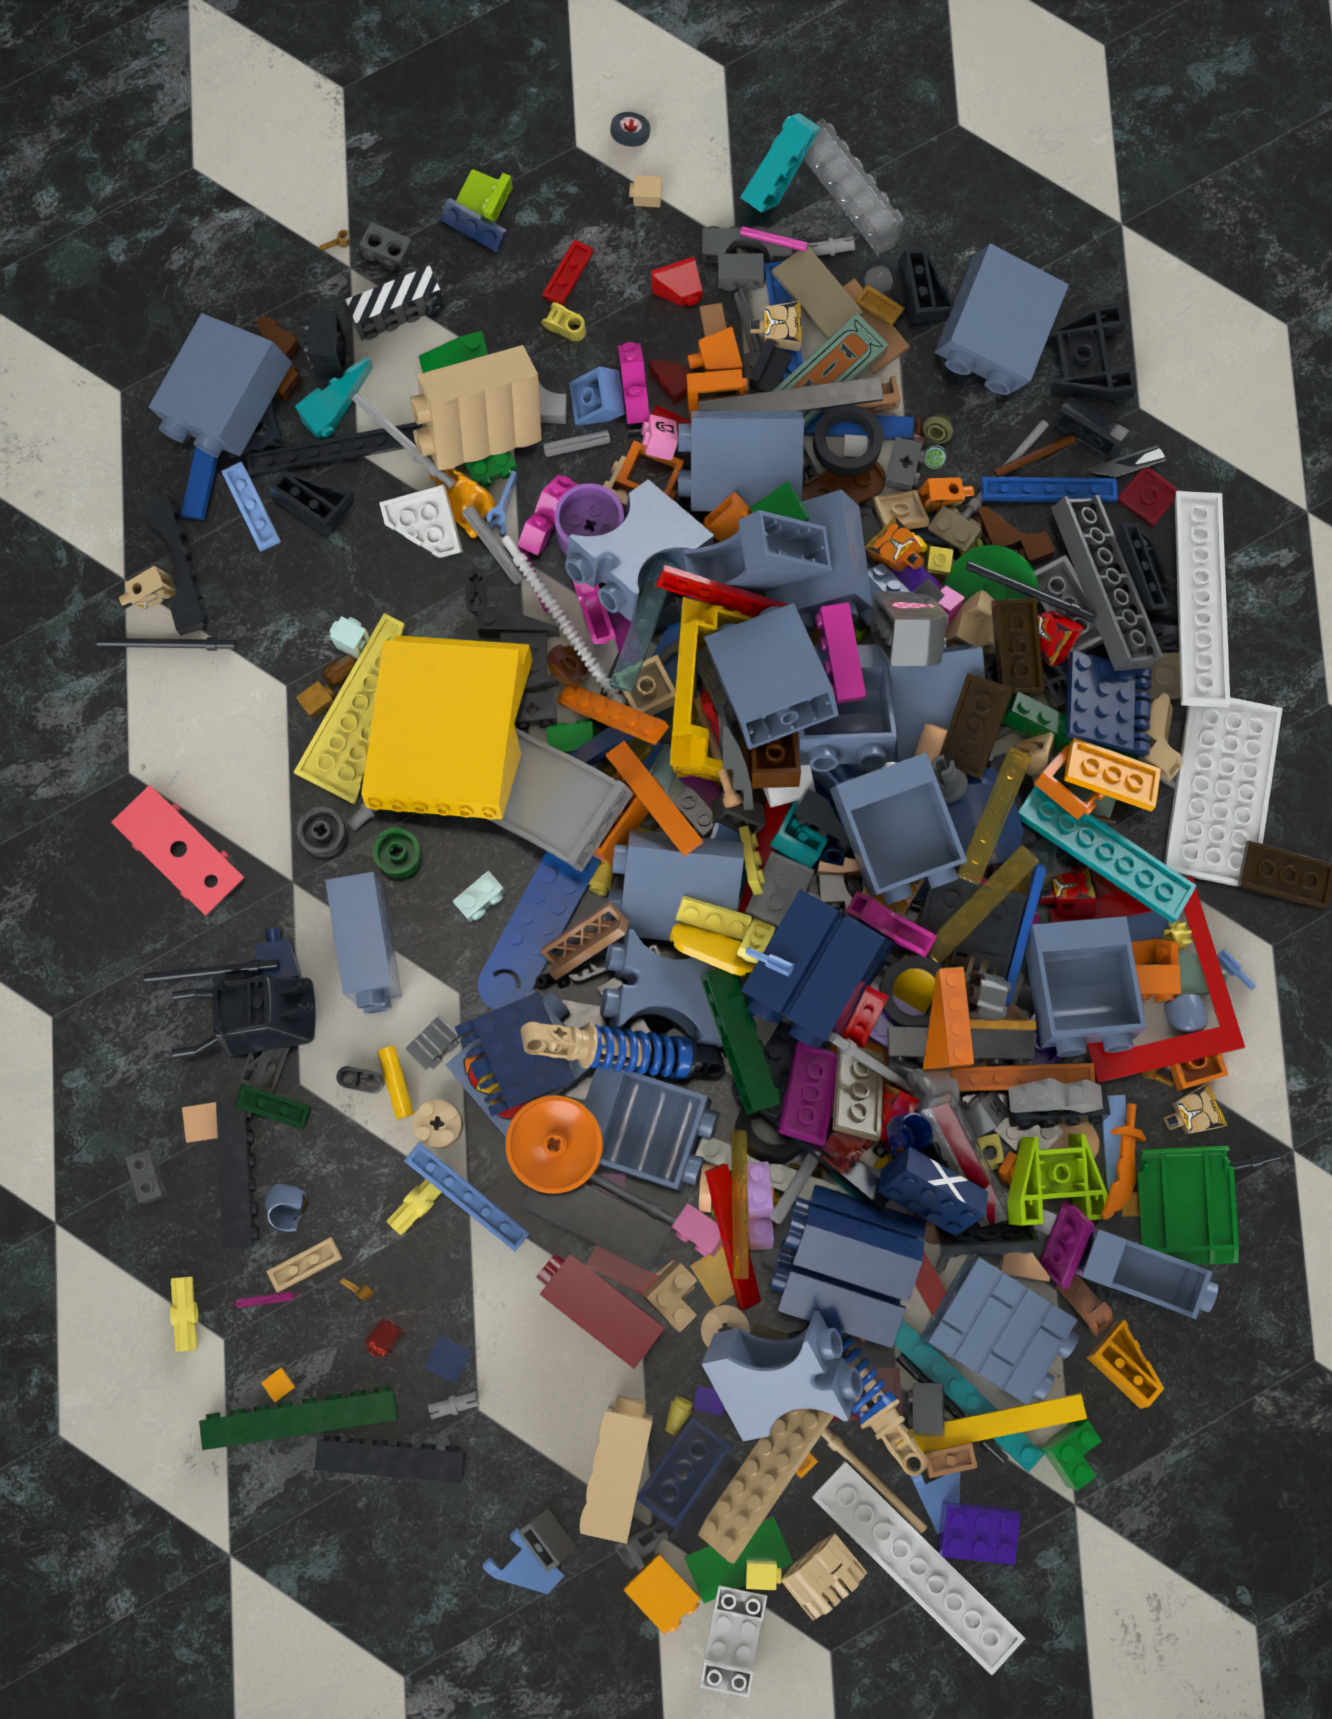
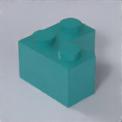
[770,800,828,868]

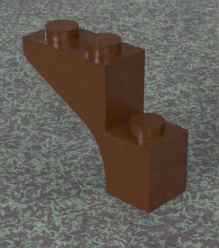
[257,315,302,402]
[974,506,1055,565]

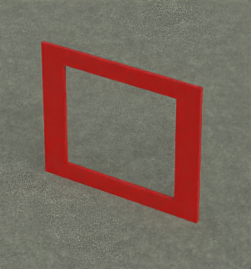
[1048,876,1245,1083]

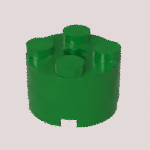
[372,827,422,878]

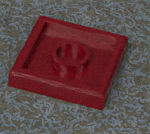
[1117,466,1180,528]

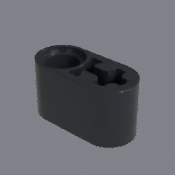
[336,1066,384,1094]

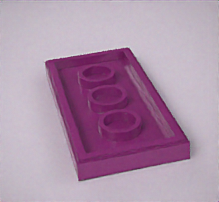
[778,1041,837,1146]

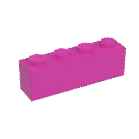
[815,603,866,704]

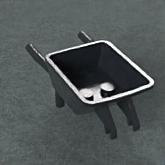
[172,974,316,1059]

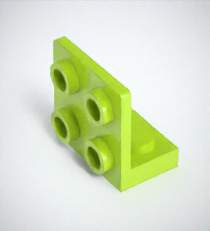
[456,169,512,223]

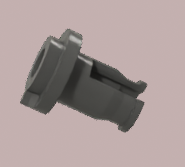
[931,755,969,803]
[614,1518,669,1571]

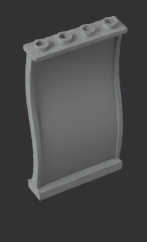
[488,727,634,872]

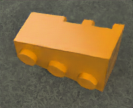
[1086,1319,1164,1409]

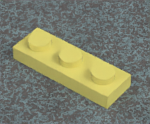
[739,825,765,896]
[676,895,752,940]
[737,918,776,963]

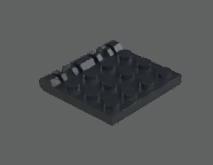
[912,877,1027,980]

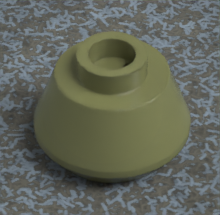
[923,414,953,444]

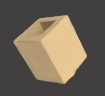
[629,175,662,207]

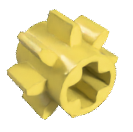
[1163,921,1192,951]

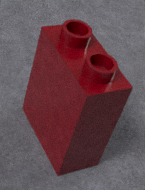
[536,1254,665,1369]

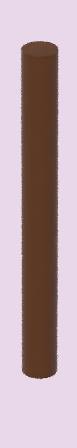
[993,434,1076,477]

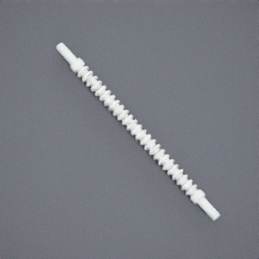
[502,535,627,706]

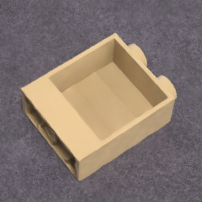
[409,345,542,470]
[580,1395,653,1544]

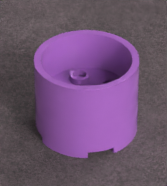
[554,483,624,557]

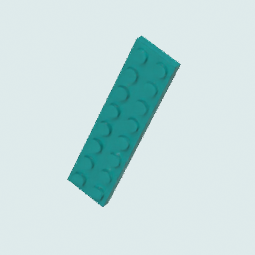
[1018,785,1196,924]

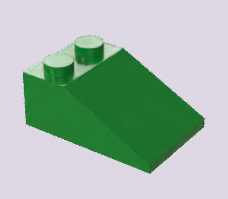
[418,331,488,373]

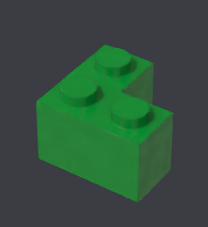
[1040,1419,1101,1491]

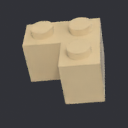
[642,1261,697,1332]

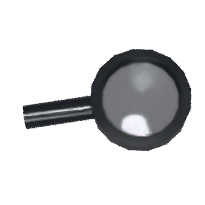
[860,261,907,318]

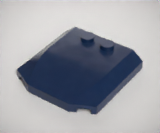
[946,767,1024,875]

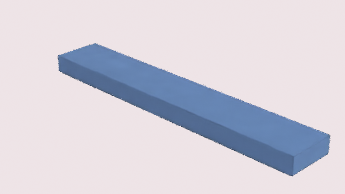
[404,1142,530,1252]

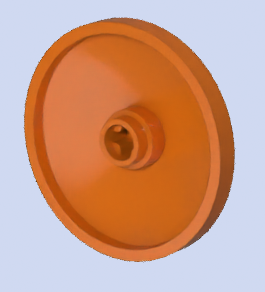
[506,1095,603,1194]

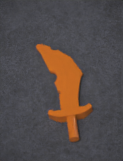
[1101,1103,1146,1220]

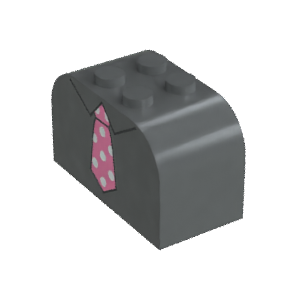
[870,591,948,666]

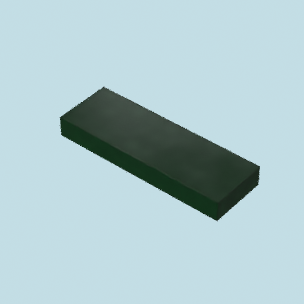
[234,1084,310,1129]

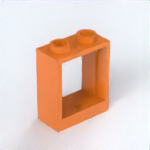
[687,369,748,421]
[616,441,685,501]
[1034,744,1105,820]

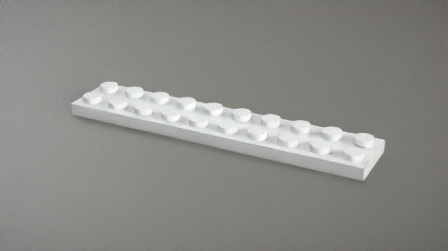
[1175,491,1230,707]
[812,1461,1025,1675]

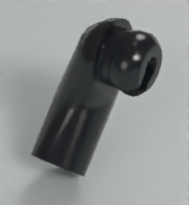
[536,973,570,989]

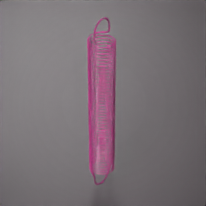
[229,1291,299,1309]

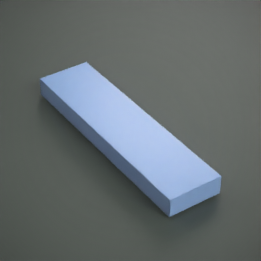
[221,461,281,552]
[1102,1095,1126,1192]

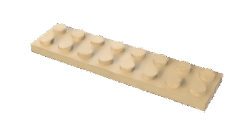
[698,1409,834,1564]

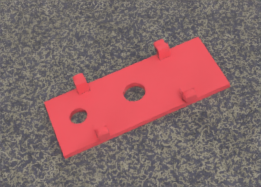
[111,785,245,916]

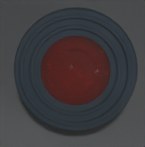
[610,112,650,147]

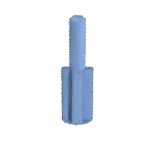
[745,948,794,977]
[1217,949,1256,990]

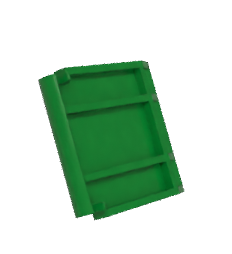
[1136,1145,1239,1265]

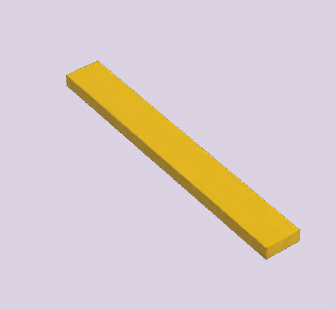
[897,1393,1087,1452]

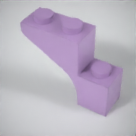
[744,1162,774,1251]

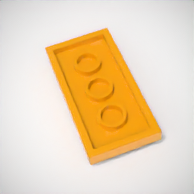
[1064,738,1161,812]

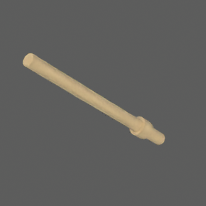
[821,1427,927,1534]

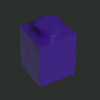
[693,1385,726,1416]

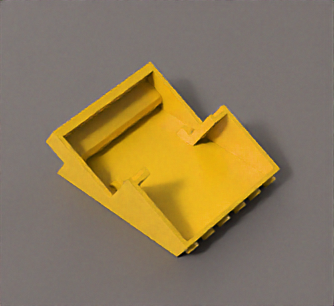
[361,635,533,820]

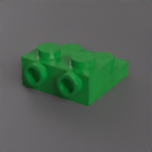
[464,451,517,488]

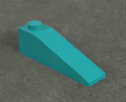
[295,356,373,440]

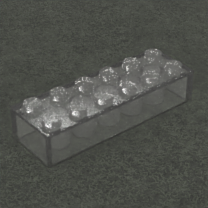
[804,118,903,255]

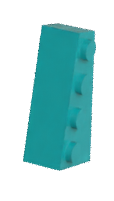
[740,113,821,213]

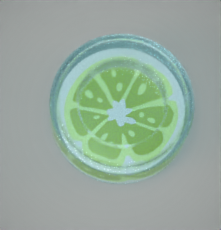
[923,445,947,469]

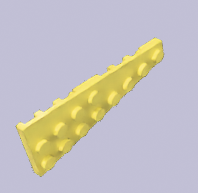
[294,613,405,805]

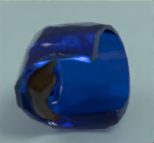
[886,1112,933,1156]

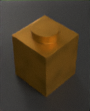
[296,681,334,720]

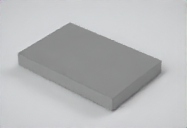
[744,851,815,929]

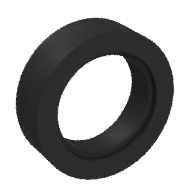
[813,405,883,476]
[879,955,944,1028]
[735,1105,802,1164]

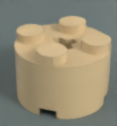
[413,1099,464,1149]
[701,1305,750,1347]

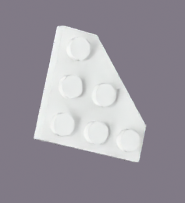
[379,485,463,558]

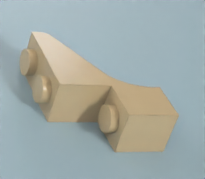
[1136,692,1183,782]

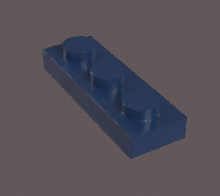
[440,198,507,252]

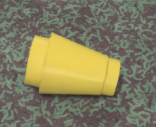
[589,860,613,896]
[665,1396,694,1435]

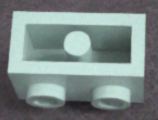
[330,616,370,659]
[453,871,506,922]

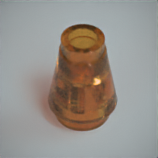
[322,654,356,686]

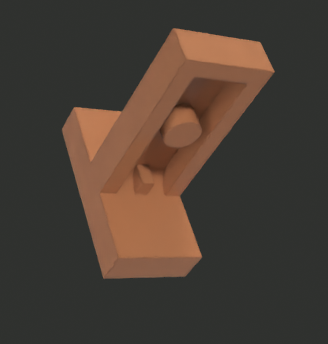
[1056,1273,1115,1337]

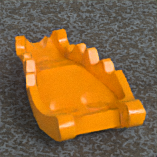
[429,467,497,538]

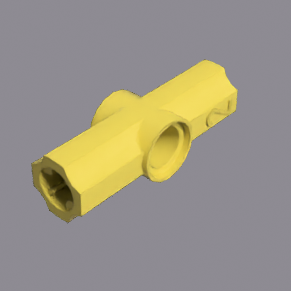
[386,1179,442,1236]
[170,1277,198,1352]

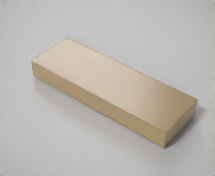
[266,1237,343,1293]

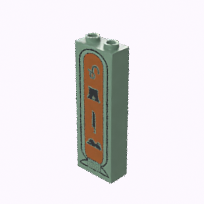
[773,313,889,429]

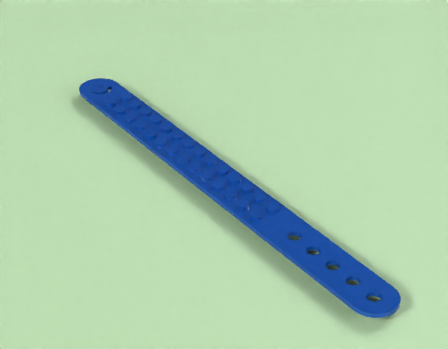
[478,596,732,1010]

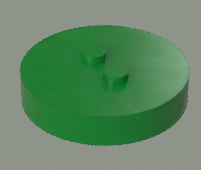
[944,545,1039,606]

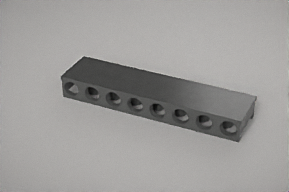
[1051,495,1163,671]

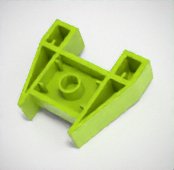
[1007,1133,1108,1226]

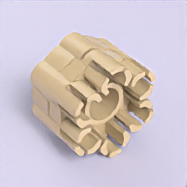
[780,1533,867,1620]

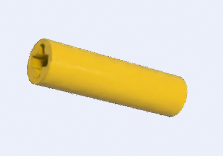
[377,1046,414,1120]

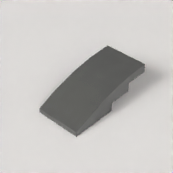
[718,704,754,810]

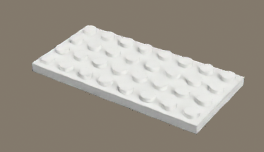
[1164,697,1282,887]

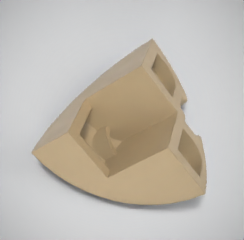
[945,590,995,654]

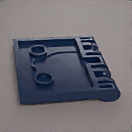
[1065,650,1152,756]
[455,991,577,1117]

